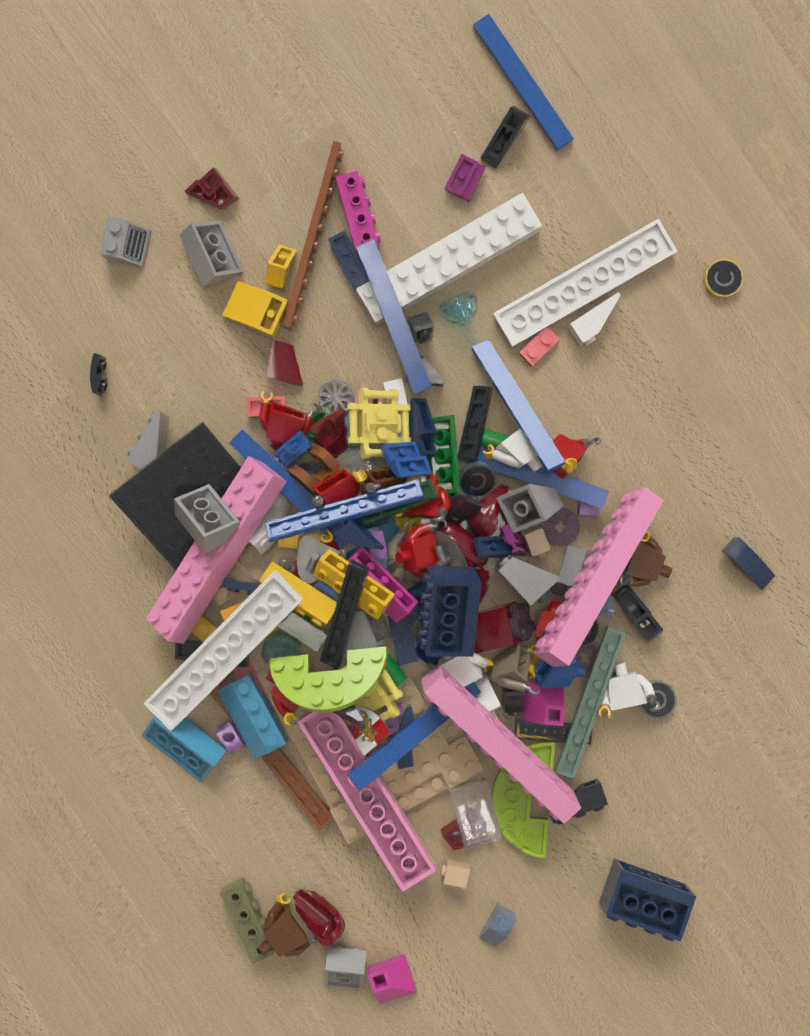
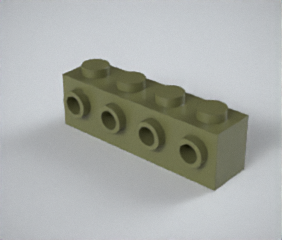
[220,877,275,964]

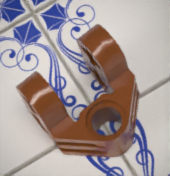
[287,443,340,492]

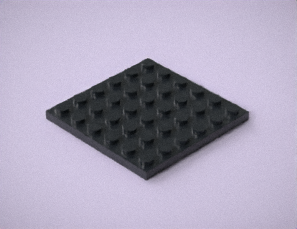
[109,421,241,570]

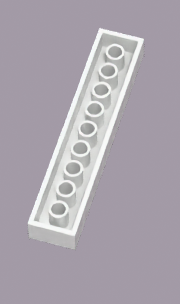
[356,193,542,326]

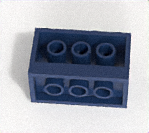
[417,566,482,657]
[599,858,697,941]

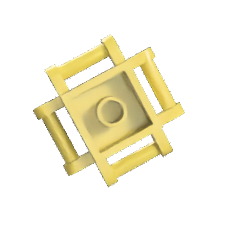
[347,388,411,459]
[335,665,403,725]

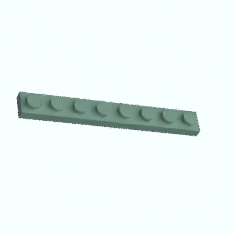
[555,626,626,779]

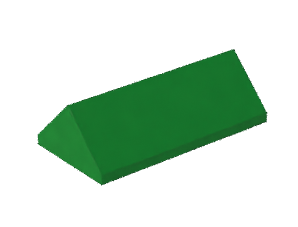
[427,415,460,494]

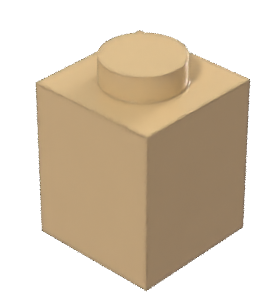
[523,528,551,559]
[440,859,470,889]

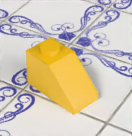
[264,245,297,288]

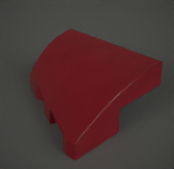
[185,167,239,210]

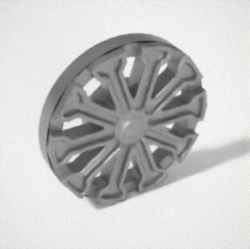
[318,379,354,414]

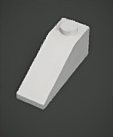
[567,292,621,346]
[248,493,291,555]

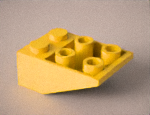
[222,281,289,339]

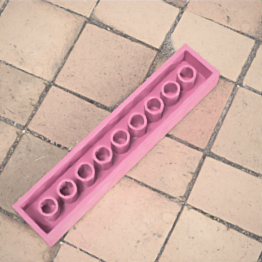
[146,456,287,644]
[534,487,664,667]
[422,663,581,824]
[297,711,436,892]

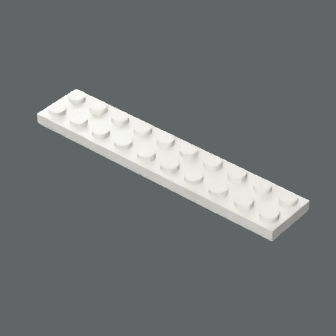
[493,218,678,347]
[143,570,304,731]

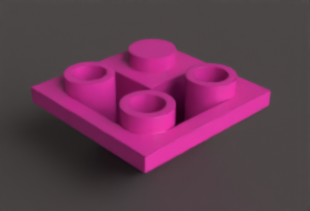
[522,681,565,726]
[368,954,417,1004]

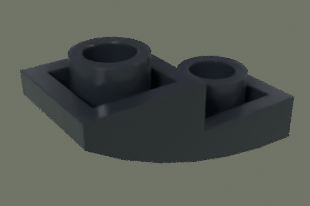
[90,353,108,396]

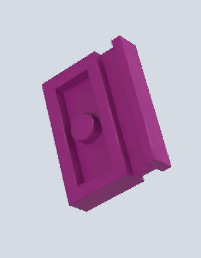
[444,154,486,202]
[502,524,530,556]

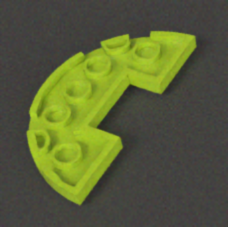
[270,646,388,712]
[492,741,555,859]

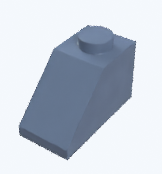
[479,903,517,947]

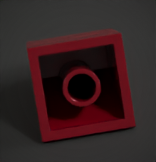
[474,601,526,654]

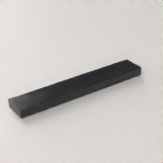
[320,560,370,669]

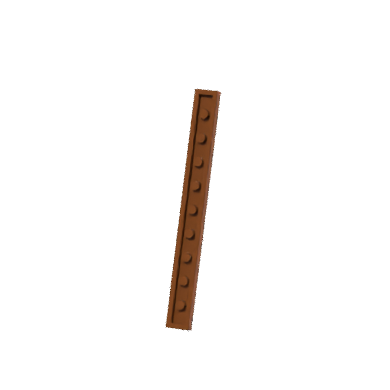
[282,141,344,331]
[210,678,334,831]

